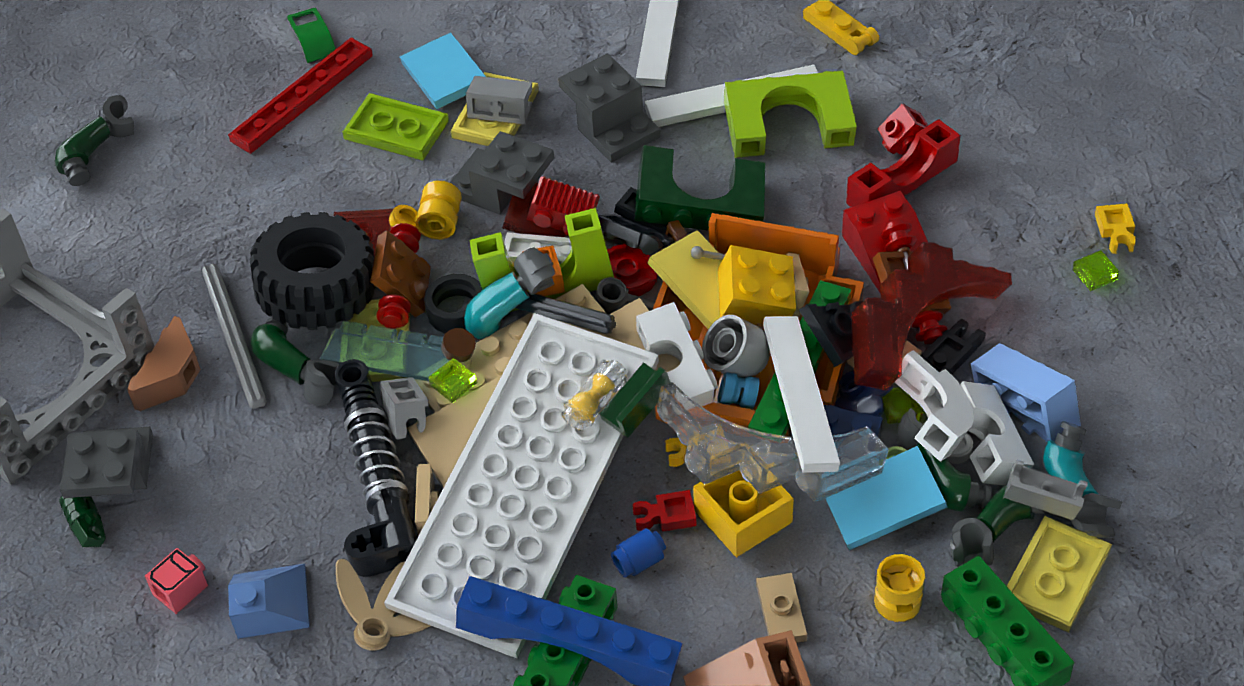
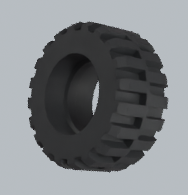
[249,212,376,330]

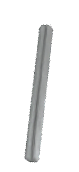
[202,263,267,409]

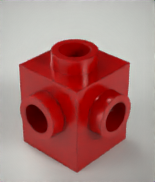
[877,103,928,156]

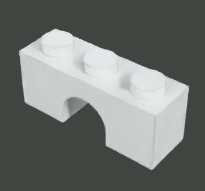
[636,302,718,416]
[960,381,1034,486]

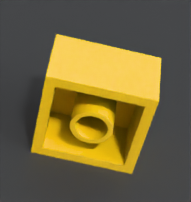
[718,245,796,329]
[693,452,794,558]

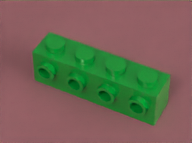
[941,555,1074,686]
[513,575,618,686]

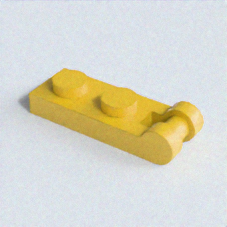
[803,0,879,55]

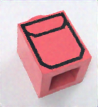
[145,548,208,614]

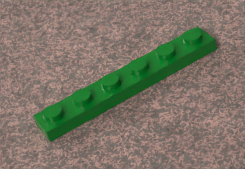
[748,280,852,445]

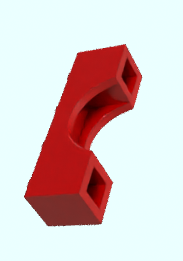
[846,119,961,207]

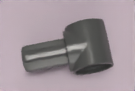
[595,277,655,314]

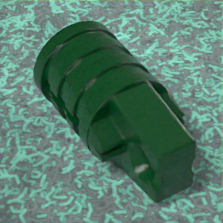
[59,496,106,548]

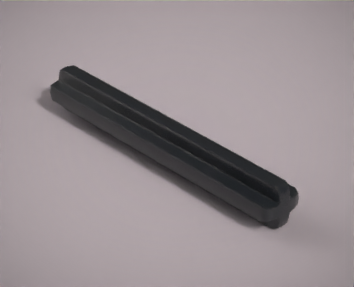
[515,291,616,334]

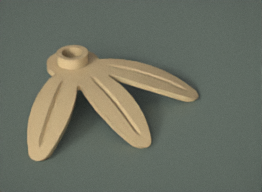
[336,559,431,651]

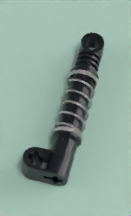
[335,359,417,577]

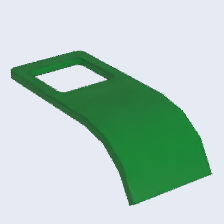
[287,8,336,63]

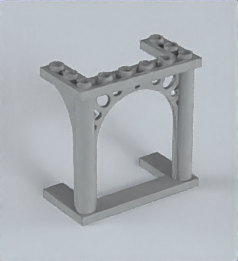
[0,208,155,485]

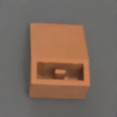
[683,630,811,686]

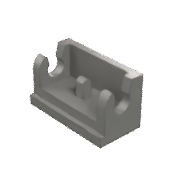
[466,76,532,124]
[380,377,428,439]
[1003,460,1088,520]

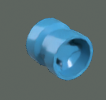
[718,372,760,410]

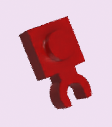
[632,490,697,532]

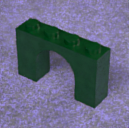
[635,145,765,231]

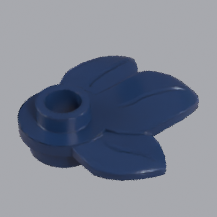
[834,370,894,417]

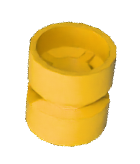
[415,181,462,240]
[874,554,925,622]

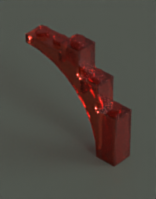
[852,242,1012,390]

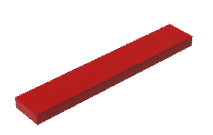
[228,37,373,154]

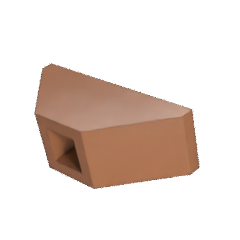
[127,316,201,411]

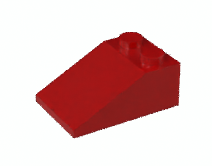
[842,191,943,301]

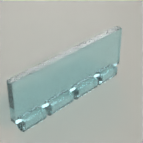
[320,321,452,384]

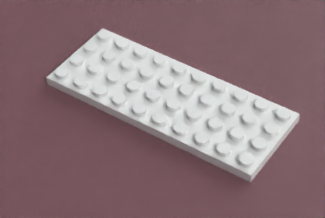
[384,313,659,658]

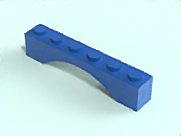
[456,576,682,686]

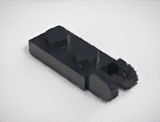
[598,214,675,256]
[920,319,986,375]

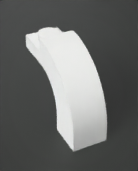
[890,350,974,462]

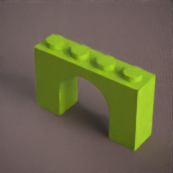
[724,71,857,158]
[469,208,614,312]

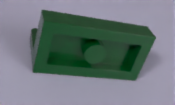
[599,362,672,438]

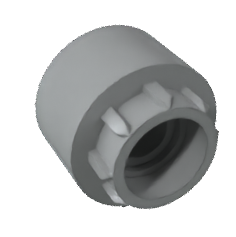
[702,315,770,378]

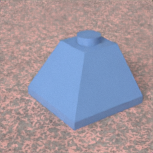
[228,564,310,639]

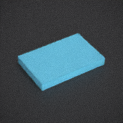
[400,32,486,109]
[821,446,947,551]

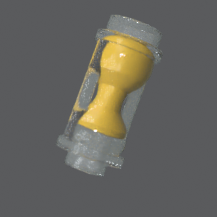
[561,360,628,431]

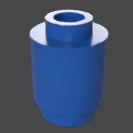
[611,528,666,578]

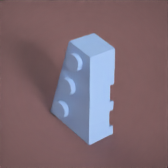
[971,343,1081,442]

